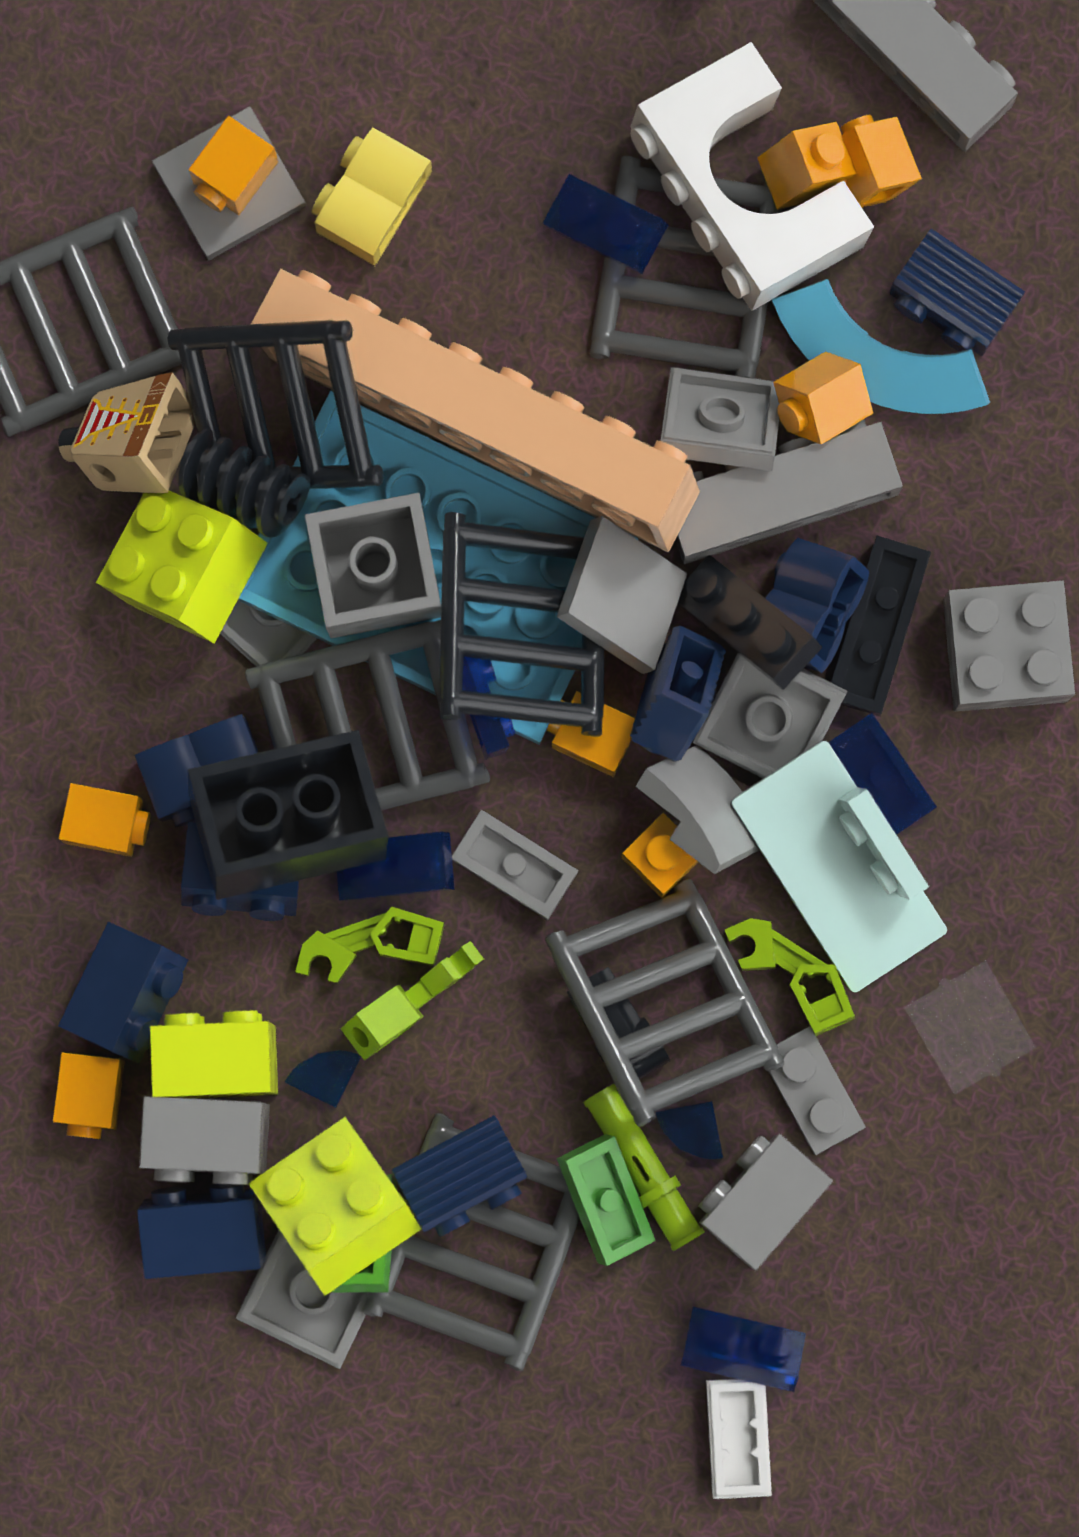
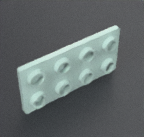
[731,741,947,992]

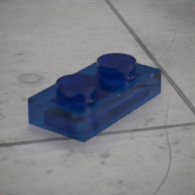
[542,174,669,275]
[463,657,515,760]
[828,713,937,835]
[337,831,455,901]
[681,1307,806,1392]

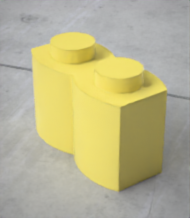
[312,127,432,266]

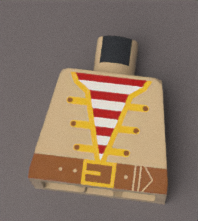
[58,372,195,493]

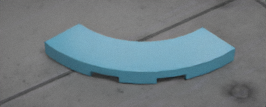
[772,279,990,414]

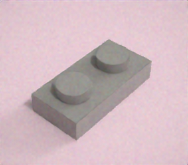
[451,810,579,920]
[768,1026,866,1155]

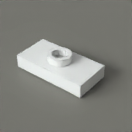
[706,1377,772,1499]

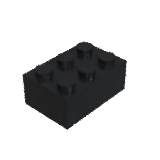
[188,730,388,900]

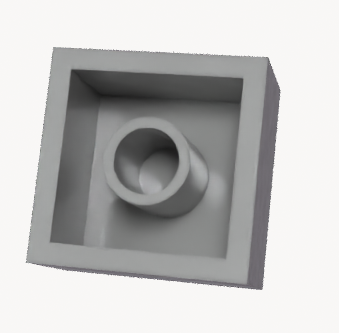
[305,493,441,639]
[943,580,1075,712]
[140,1097,270,1185]
[698,1134,833,1270]

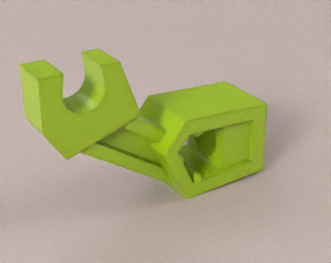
[295,907,445,984]
[725,918,855,1036]
[341,941,484,1061]

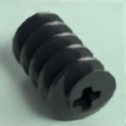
[178,429,311,538]

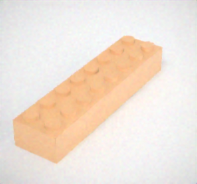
[251,269,700,553]

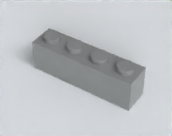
[813,0,1018,152]
[675,419,903,564]

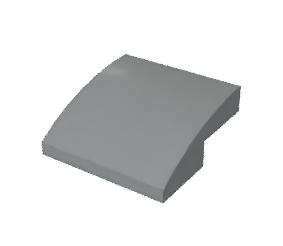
[636,745,759,874]

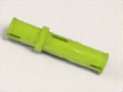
[583,1084,705,1252]

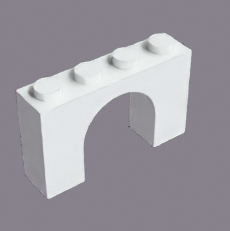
[630,42,874,311]

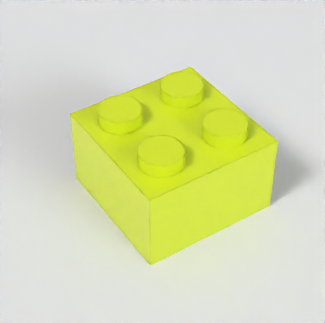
[96,490,268,644]
[150,1011,278,1099]
[248,1117,421,1296]

